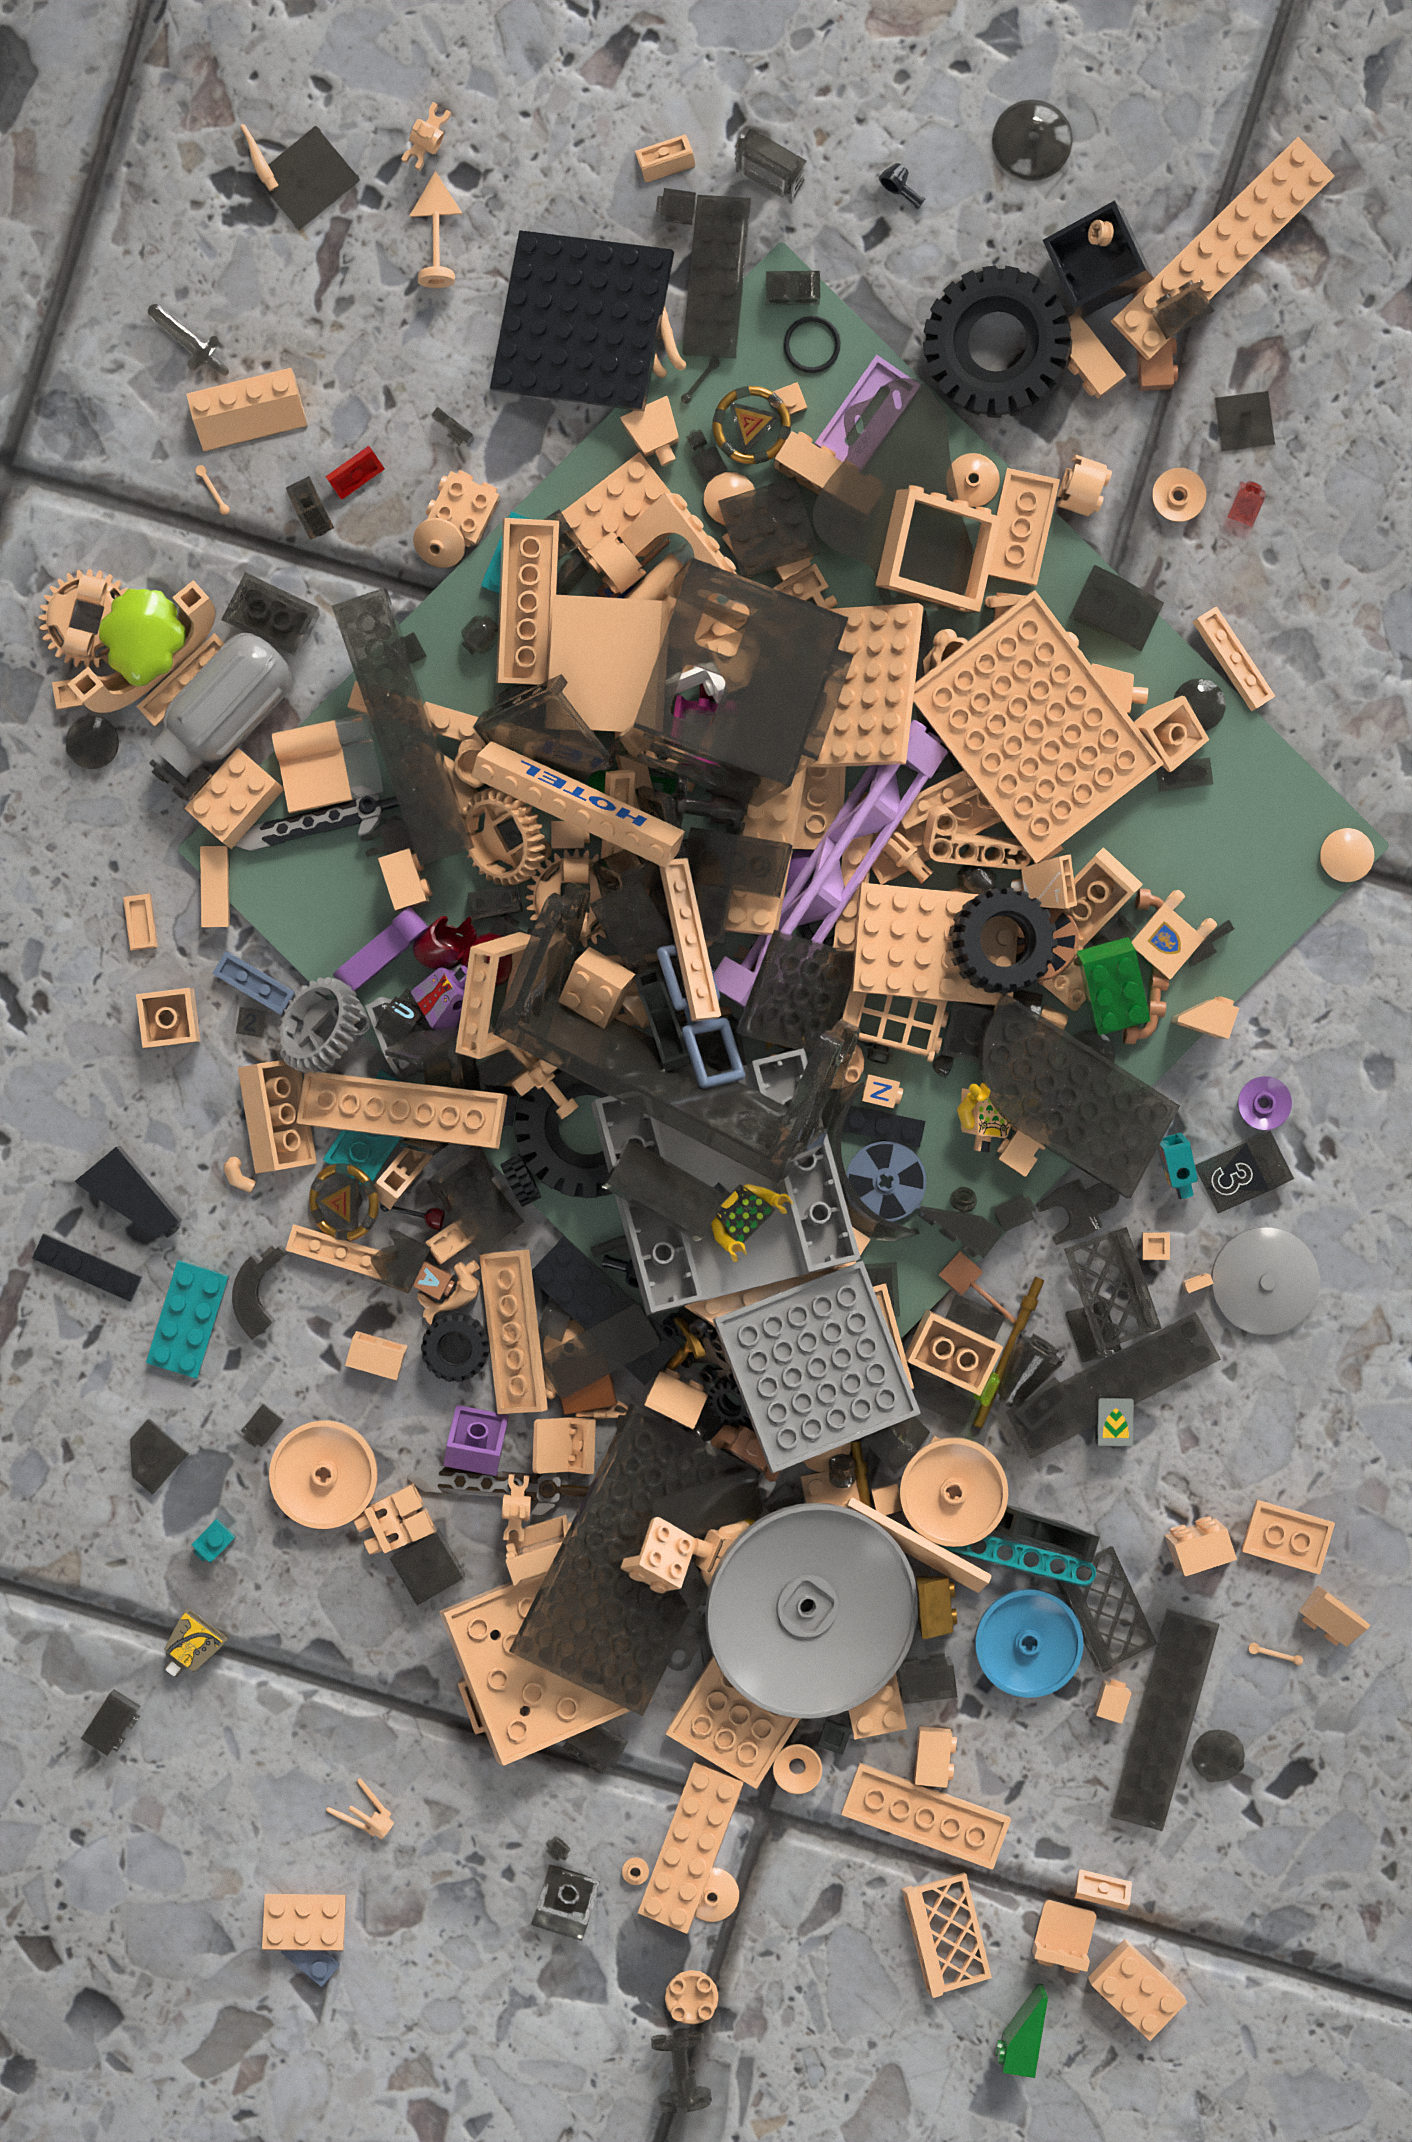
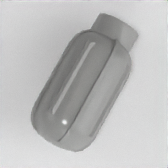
[150,633,293,779]

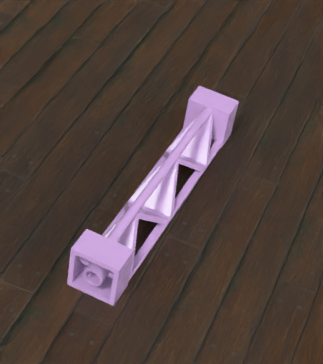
[714,719,948,1025]

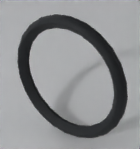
[784,316,841,373]

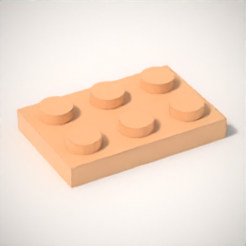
[1241,1499,1335,1575]
[262,1894,346,1951]

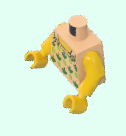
[957,1083,1041,1152]

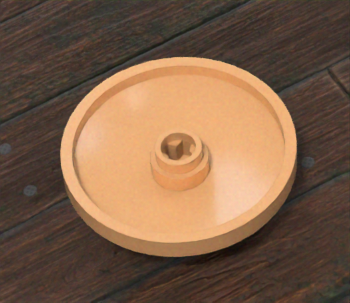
[269,1420,378,1529]
[900,1438,1008,1547]

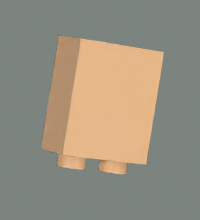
[546,595,670,748]

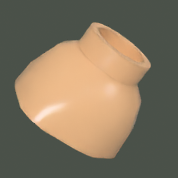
[455,739,485,787]

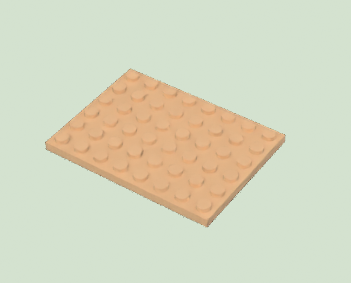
[913,590,1164,863]

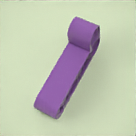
[332,906,428,992]

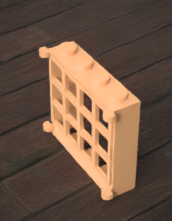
[837,978,949,1062]

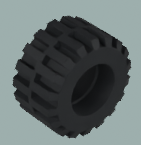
[421,1313,490,1382]

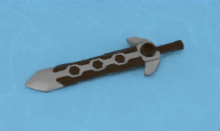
[407,1465,595,1515]

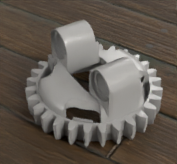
[276,977,372,1074]

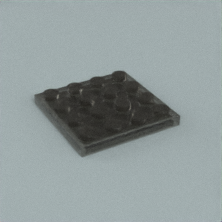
[736,929,854,1056]

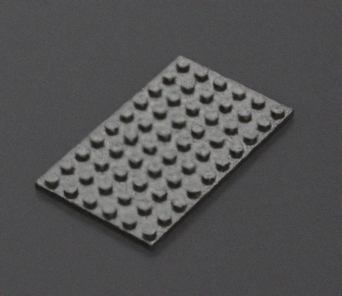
[509,1403,761,1716]

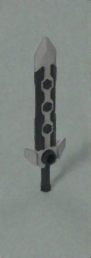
[235,786,415,851]

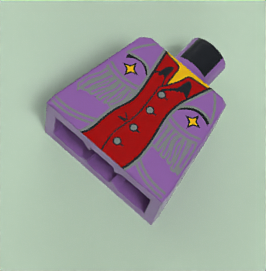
[411,966,468,1033]

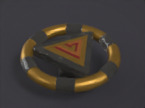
[712,386,791,464]
[309,1163,379,1241]

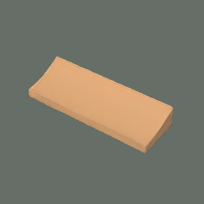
[496,518,559,685]

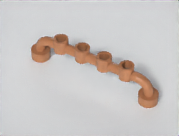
[1122,888,1169,1045]

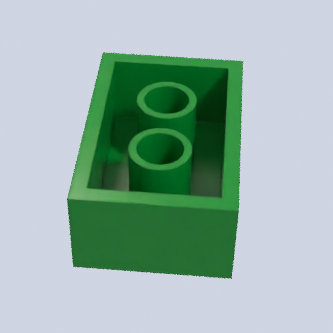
[1077,937,1151,1035]

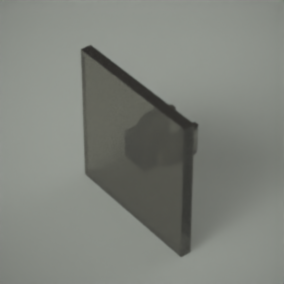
[1215,391,1275,452]

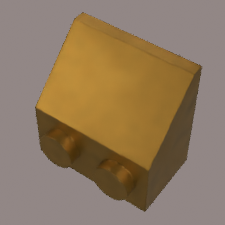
[915,1575,957,1639]

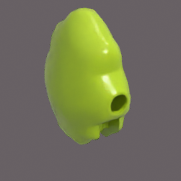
[99,589,186,687]

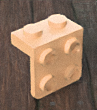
[1037,945,1087,1011]
[533,1417,596,1474]
[621,1517,695,1593]
[1032,1900,1096,1973]

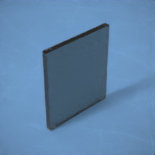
[254,125,360,231]

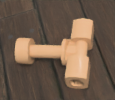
[512,1049,579,1120]

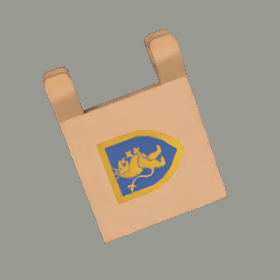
[1131,890,1217,980]

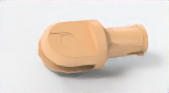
[883,832,933,884]

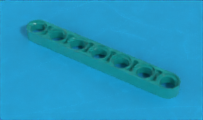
[915,1530,1096,1587]

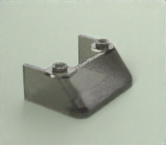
[385,1027,481,1155]

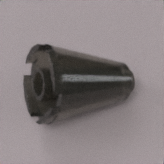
[997,1330,1065,1407]

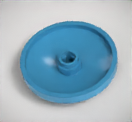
[975,1588,1084,1698]

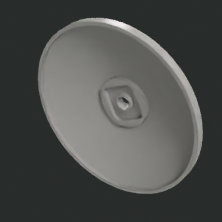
[705,1503,918,1719]

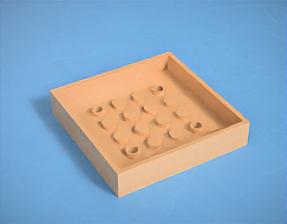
[439,1549,652,1766]

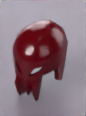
[413,916,477,970]

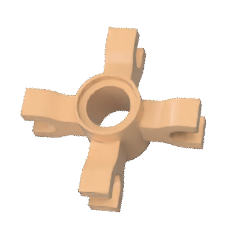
[402,102,452,171]
[502,1474,531,1542]

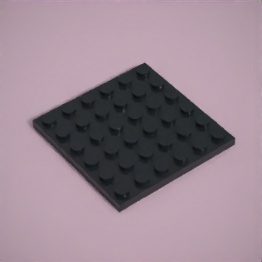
[490,230,674,412]

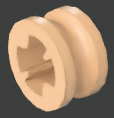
[1088,220,1114,247]

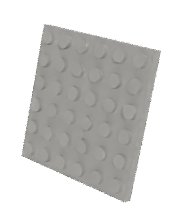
[712,1261,921,1473]

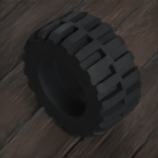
[948,888,1058,994]

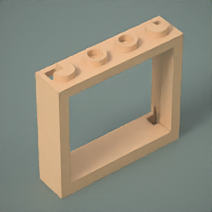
[875,485,1001,612]
[455,932,543,1059]

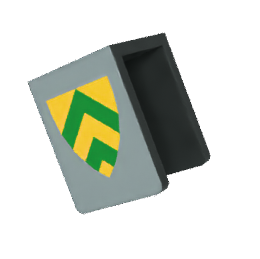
[1095,1396,1134,1446]

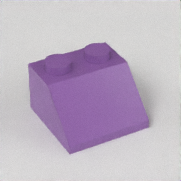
[444,1405,509,1476]

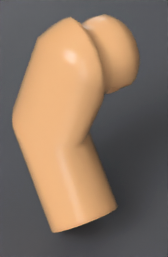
[223,1157,256,1193]

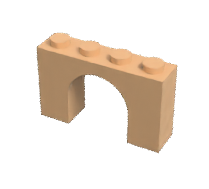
[619,493,739,620]

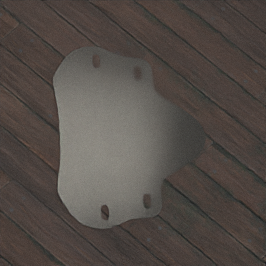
[813,378,974,610]

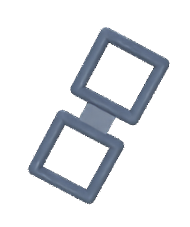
[657,944,745,1089]

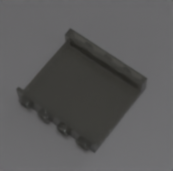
[473,674,619,781]

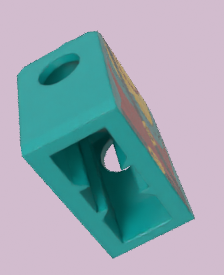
[1155,1132,1198,1199]

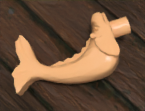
[417,1260,480,1325]

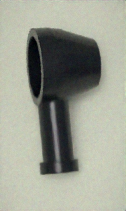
[879,163,926,210]
[602,1254,639,1288]

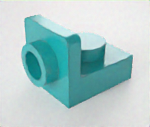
[191,1518,236,1563]

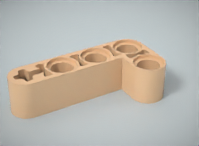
[923,805,1031,870]

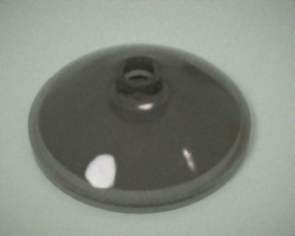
[992,100,1073,181]

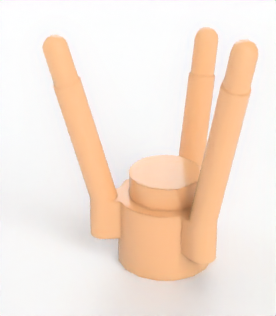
[326,1778,394,1839]

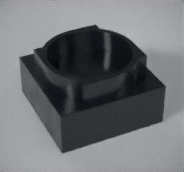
[1043,200,1155,318]

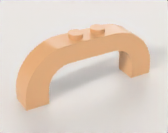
[68,580,215,713]

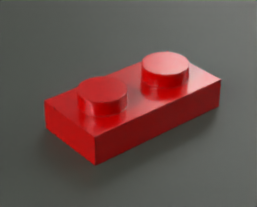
[325,446,385,500]

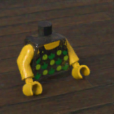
[708,1182,793,1262]

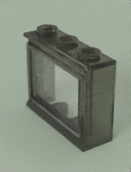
[734,128,807,204]

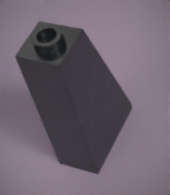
[75,1146,182,1238]

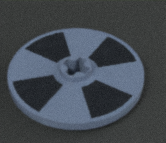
[845,1141,926,1222]

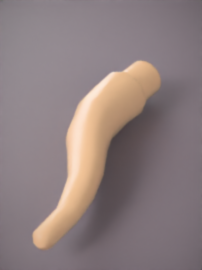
[240,124,279,191]

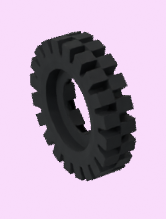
[923,265,1072,418]
[514,1052,652,1198]

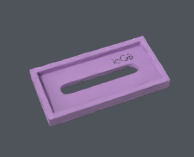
[815,355,921,473]

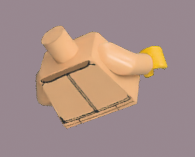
[692,1516,755,1588]

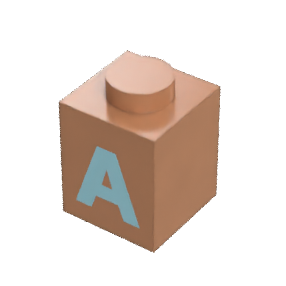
[411,1260,455,1300]

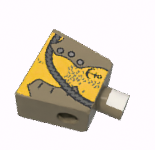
[164,1608,228,1677]

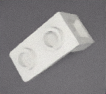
[665,661,728,704]

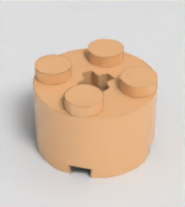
[1057,454,1112,517]
[585,531,646,594]

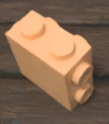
[426,470,501,547]

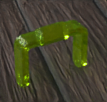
[973,1371,1000,1406]

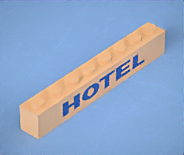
[472,741,685,868]

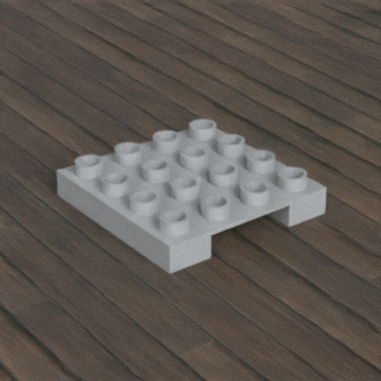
[591,1048,861,1315]

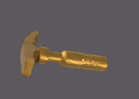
[667,1317,706,1370]

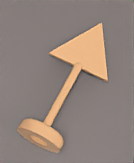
[410,171,462,288]

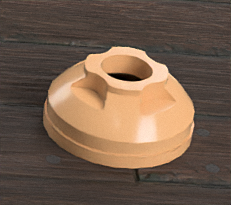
[773,1744,822,1794]

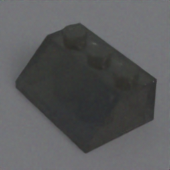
[221,572,320,656]

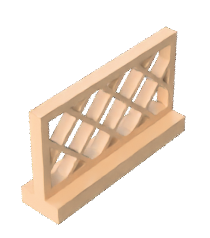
[901,1873,992,1998]

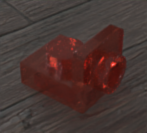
[1228,481,1265,527]

